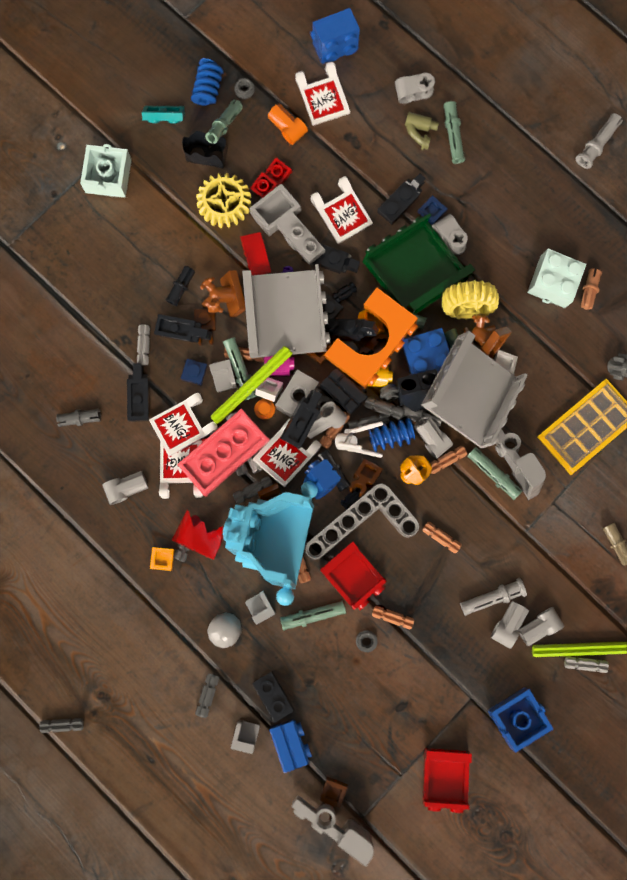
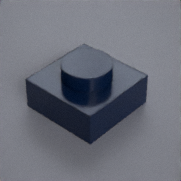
[418,195,447,225]
[181,359,208,386]

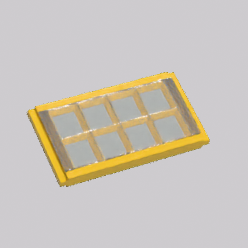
[537,379,627,475]

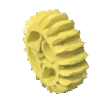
[196,173,251,228]
[442,280,499,320]

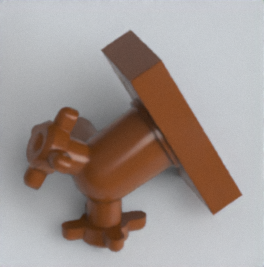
[200,270,246,317]
[463,314,512,359]

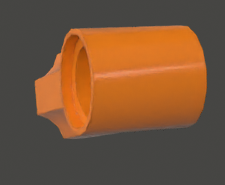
[268,104,308,145]

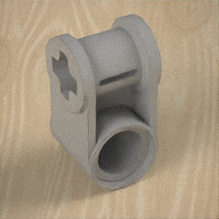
[395,73,435,104]
[432,214,468,255]

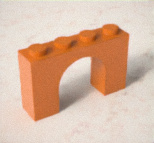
[325,288,418,389]

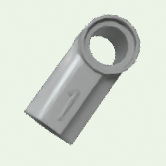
[307,401,347,439]
[414,415,453,459]
[103,471,149,505]
[491,601,529,649]
[519,607,565,646]

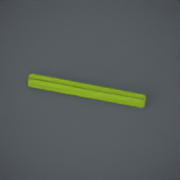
[211,346,292,424]
[532,642,627,657]

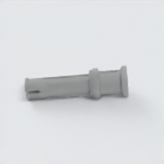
[576,113,623,169]
[460,578,527,616]

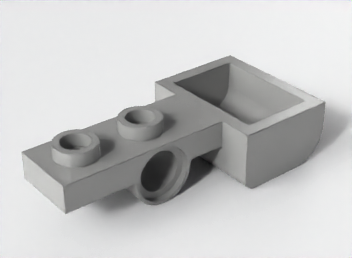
[249,184,325,265]
[495,429,546,500]
[292,795,374,866]

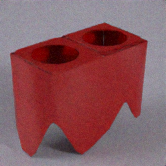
[172,510,223,560]

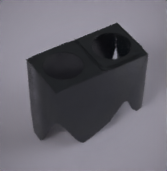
[182,131,228,168]
[396,369,438,412]

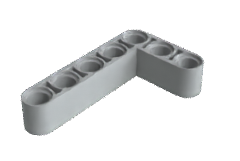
[306,484,419,560]

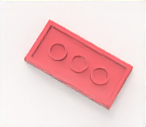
[177,408,270,497]

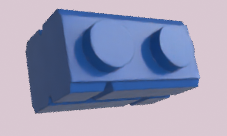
[303,459,341,500]
[269,719,312,773]

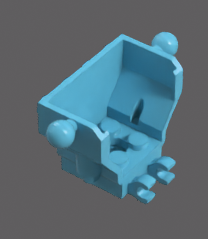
[223,481,318,606]

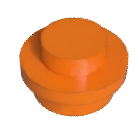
[254,399,275,420]

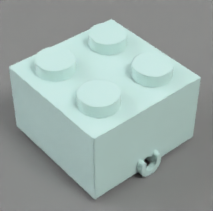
[80,144,131,198]
[527,249,586,308]

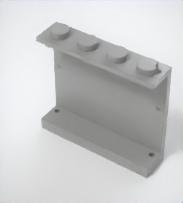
[242,264,330,358]
[421,331,528,448]

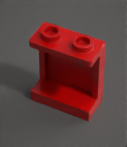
[320,542,387,610]
[422,748,472,813]

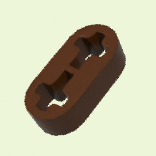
[358,334,389,355]

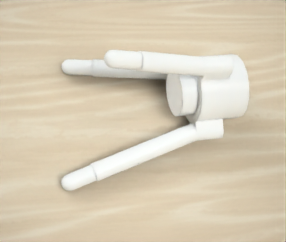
[335,421,383,458]

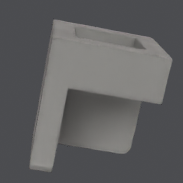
[209,360,237,393]
[245,591,276,625]
[231,720,260,754]

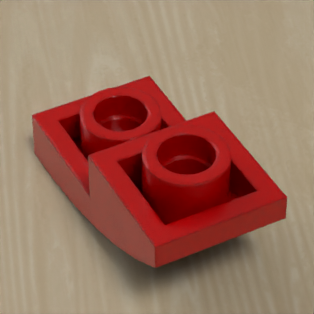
[250,158,293,198]
[240,232,271,276]

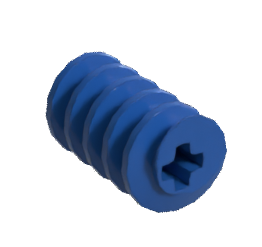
[191,58,223,106]
[368,417,415,452]

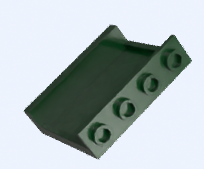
[362,213,475,315]

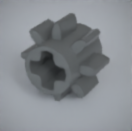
[608,353,627,381]

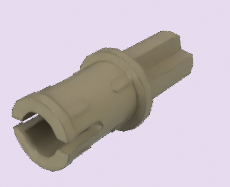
[602,523,627,565]

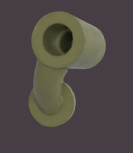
[405,112,439,150]

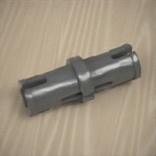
[56,408,101,427]

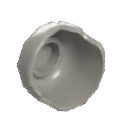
[207,613,242,648]

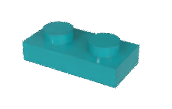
[142,106,185,123]

